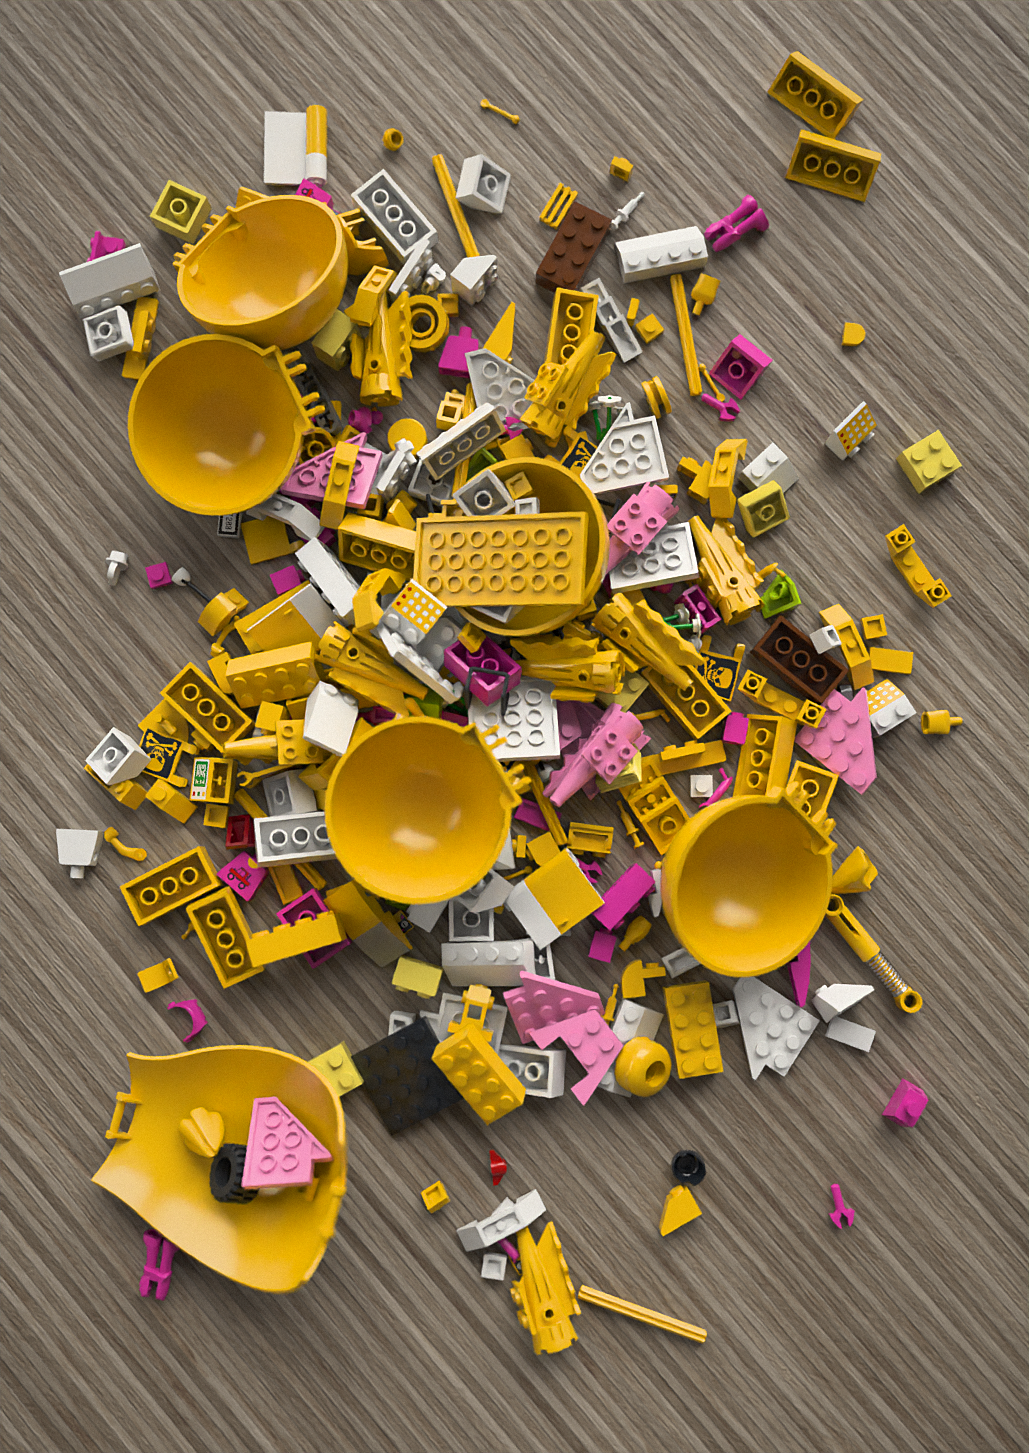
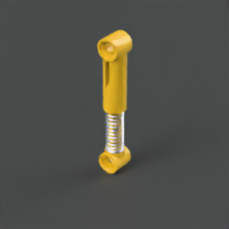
[825,894,922,1013]

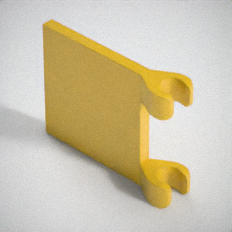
[241,516,306,565]

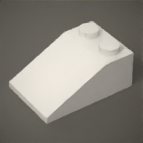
[303,681,358,757]
[498,1044,566,1098]

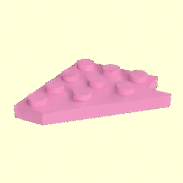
[281,432,383,509]
[794,687,877,795]
[503,971,605,1044]
[242,1097,333,1189]

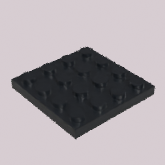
[351,1016,464,1136]

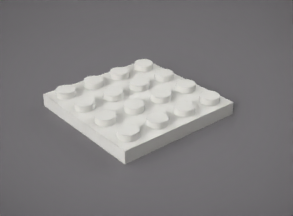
[468,676,560,762]

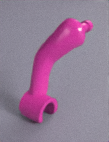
[699,768,733,808]

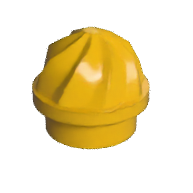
[382,128,403,151]

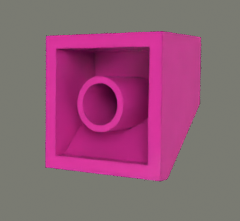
[708,334,773,400]

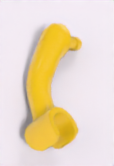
[757,563,786,579]
[104,827,147,861]

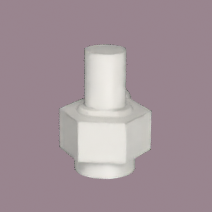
[381,438,417,466]

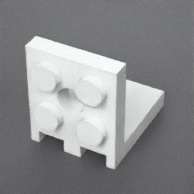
[364,443,410,504]

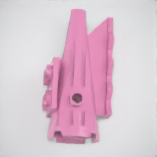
[605,482,679,575]
[542,703,644,807]

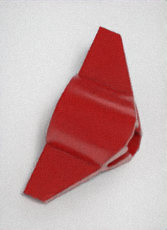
[489,1150,507,1186]

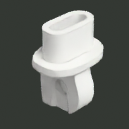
[421,263,446,294]
[105,551,128,586]

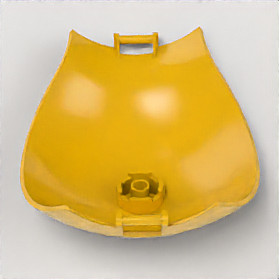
[91,1045,348,1294]

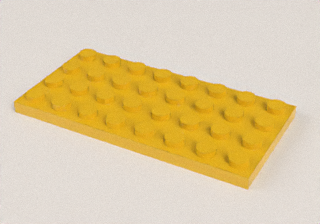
[413,512,588,607]

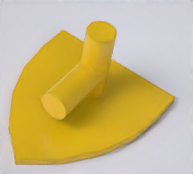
[138,698,189,742]

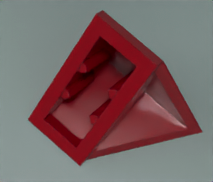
[225,814,255,850]

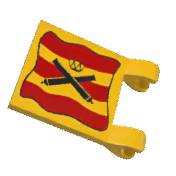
[237,764,303,789]

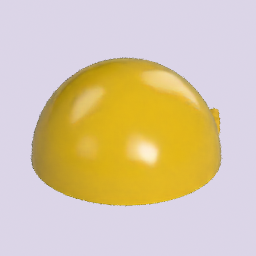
[173,195,348,350]
[128,334,325,515]
[428,457,610,637]
[325,717,532,904]
[660,781,838,977]

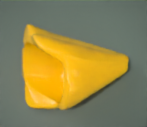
[831,846,878,894]
[178,1107,225,1158]

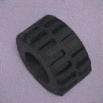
[209,1143,261,1205]

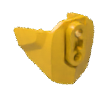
[336,208,389,275]

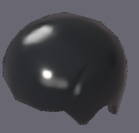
[671,1150,707,1186]

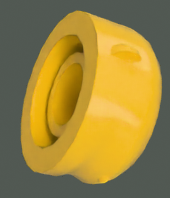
[409,295,450,352]
[615,1036,671,1097]

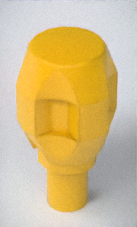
[618,915,652,952]

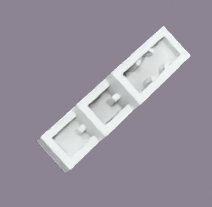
[580,278,642,363]

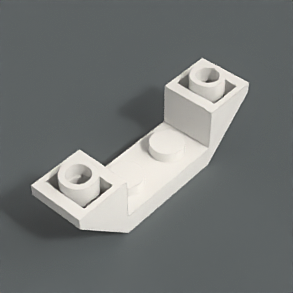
[246,494,325,541]
[456,1189,546,1251]

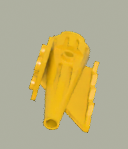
[350,291,413,407]
[520,330,617,443]
[688,516,765,625]
[591,593,705,691]
[314,621,429,717]
[510,635,625,703]
[223,720,334,765]
[510,1221,581,1355]

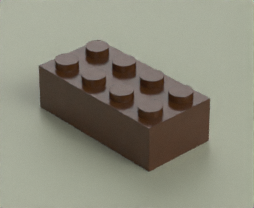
[535,201,612,293]
[750,615,849,705]

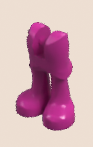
[704,195,769,252]
[139,1229,180,1301]

